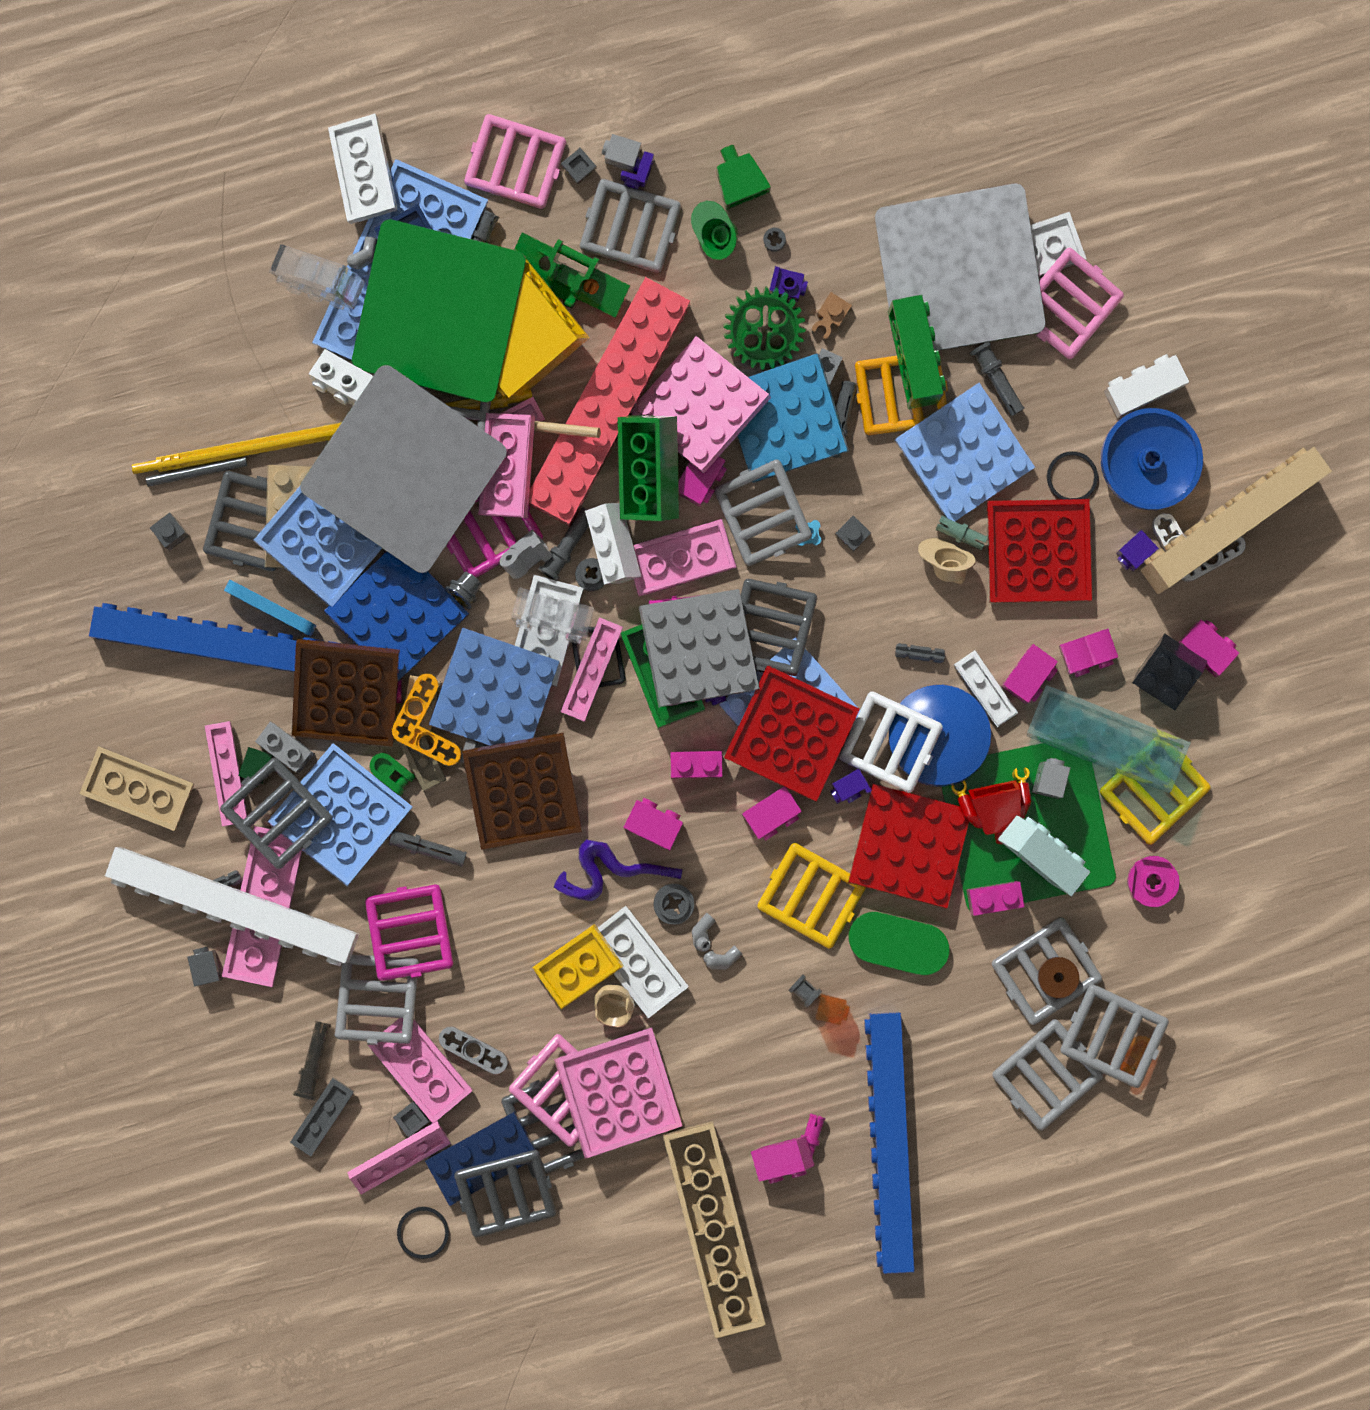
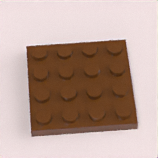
[291,639,400,747]
[462,733,582,850]

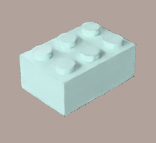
[998,816,1090,896]

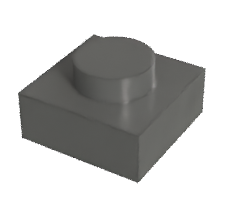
[561,147,597,184]
[835,516,871,552]
[393,1101,429,1138]

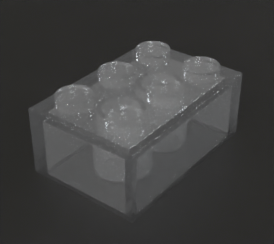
[269,244,365,310]
[511,587,595,644]

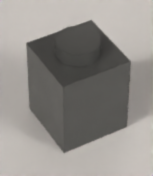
[150,512,190,551]
[187,946,223,987]

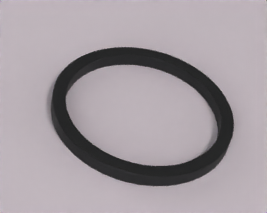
[1047,451,1098,500]
[397,1207,449,1259]

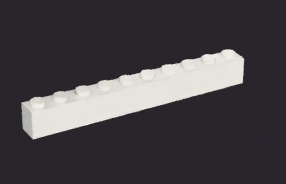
[105,847,359,966]

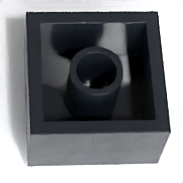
[1132,633,1207,711]

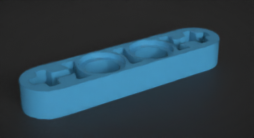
[223,579,317,637]

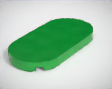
[848,912,949,975]

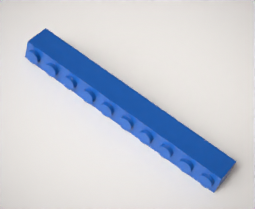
[89,603,337,672]
[864,1012,914,1273]

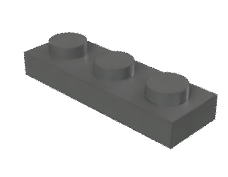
[290,1077,355,1157]

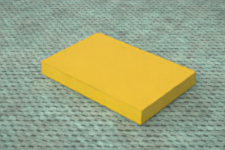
[532,924,624,1009]

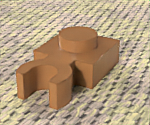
[812,292,852,340]

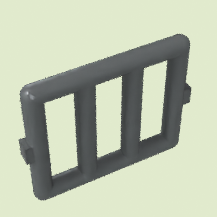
[203,471,277,571]
[740,578,818,676]
[220,758,333,869]
[501,1077,585,1178]
[454,1150,557,1238]

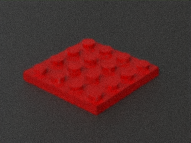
[987,499,1092,603]
[724,665,860,802]
[848,784,969,909]

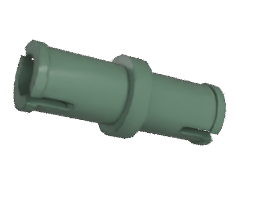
[935,515,988,551]

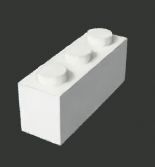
[1104,354,1189,419]
[585,503,641,584]

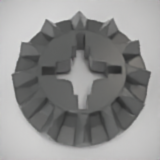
[653,884,694,925]

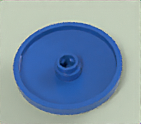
[1101,408,1203,510]
[889,685,991,787]

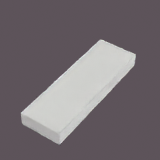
[954,650,1018,728]

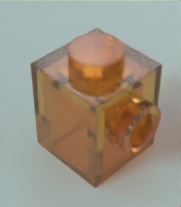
[814,993,850,1025]

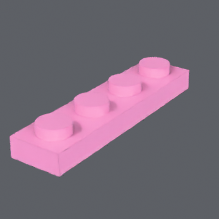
[561,617,623,721]
[205,721,248,827]
[347,1122,451,1195]

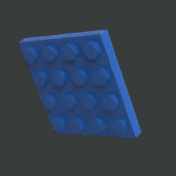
[324,551,469,682]

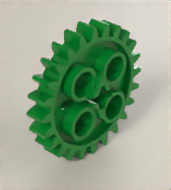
[723,286,806,370]

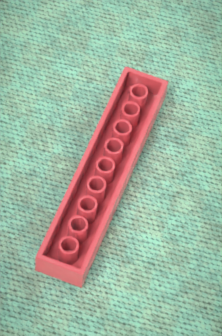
[528,277,690,527]

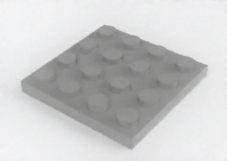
[639,589,759,708]

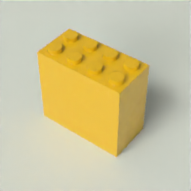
[497,259,590,398]

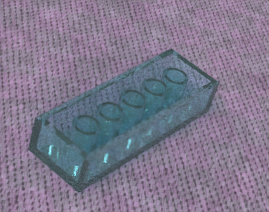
[1026,685,1191,793]

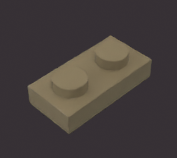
[401,736,447,791]

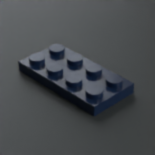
[425,1111,536,1206]

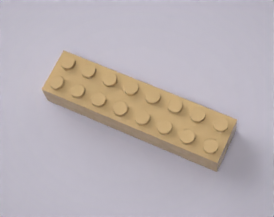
[1140,447,1332,594]
[663,1121,766,1339]

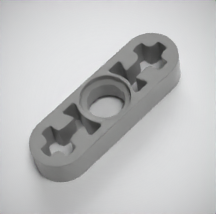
[439,1026,508,1074]

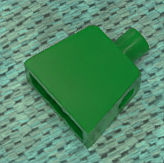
[716,145,771,210]

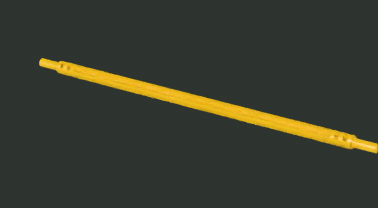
[132,389,532,474]

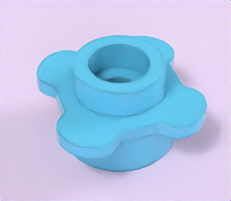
[795,520,821,546]

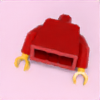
[951,767,1031,844]

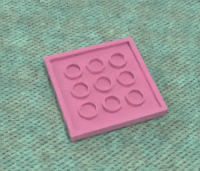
[631,336,771,474]
[554,1028,682,1158]

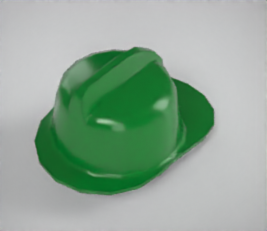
[691,200,738,260]

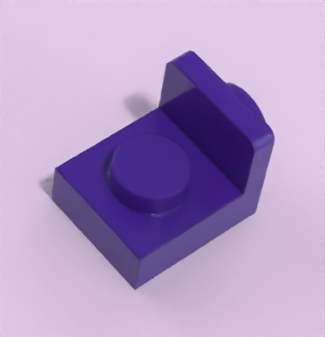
[620,151,654,189]

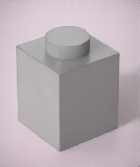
[602,134,641,172]

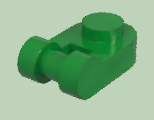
[369,753,416,797]

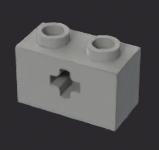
[255,721,314,773]
[1032,758,1070,799]

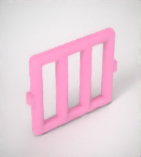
[464,114,566,209]
[1036,248,1124,359]
[509,1034,579,1147]

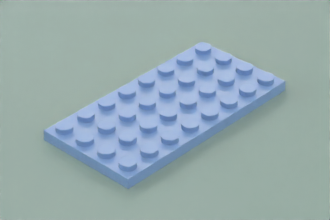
[312,159,488,361]

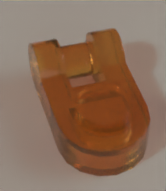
[1109,1035,1150,1076]

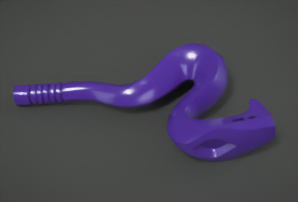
[554,840,683,901]

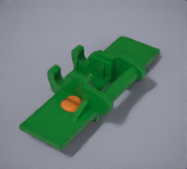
[514,232,631,318]

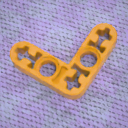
[392,674,462,766]

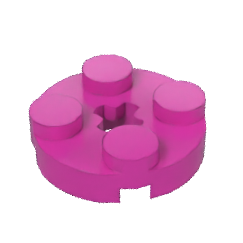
[1127,856,1180,907]

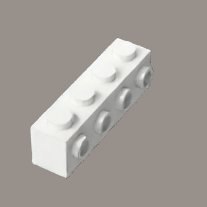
[309,349,373,405]

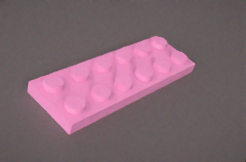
[222,826,302,987]

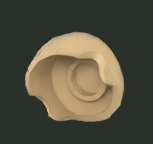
[594,985,635,1028]

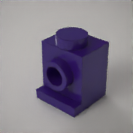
[769,266,808,302]
[830,769,872,804]

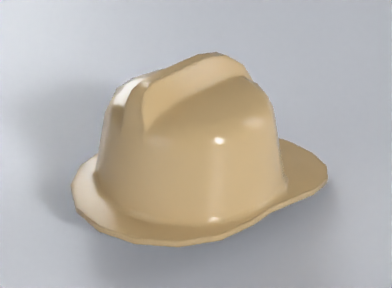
[918,538,975,584]

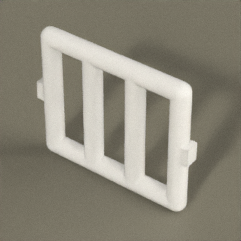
[839,691,943,793]

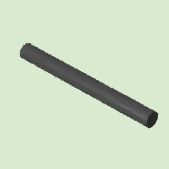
[146,456,248,487]

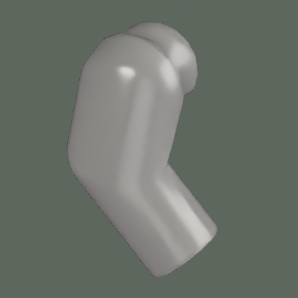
[347,237,378,269]
[692,913,716,952]
[703,946,743,970]

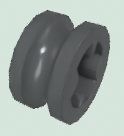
[763,227,786,252]

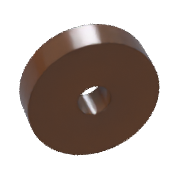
[1037,957,1079,998]

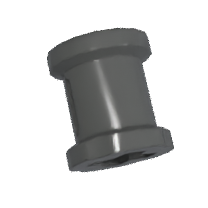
[788,974,822,1008]

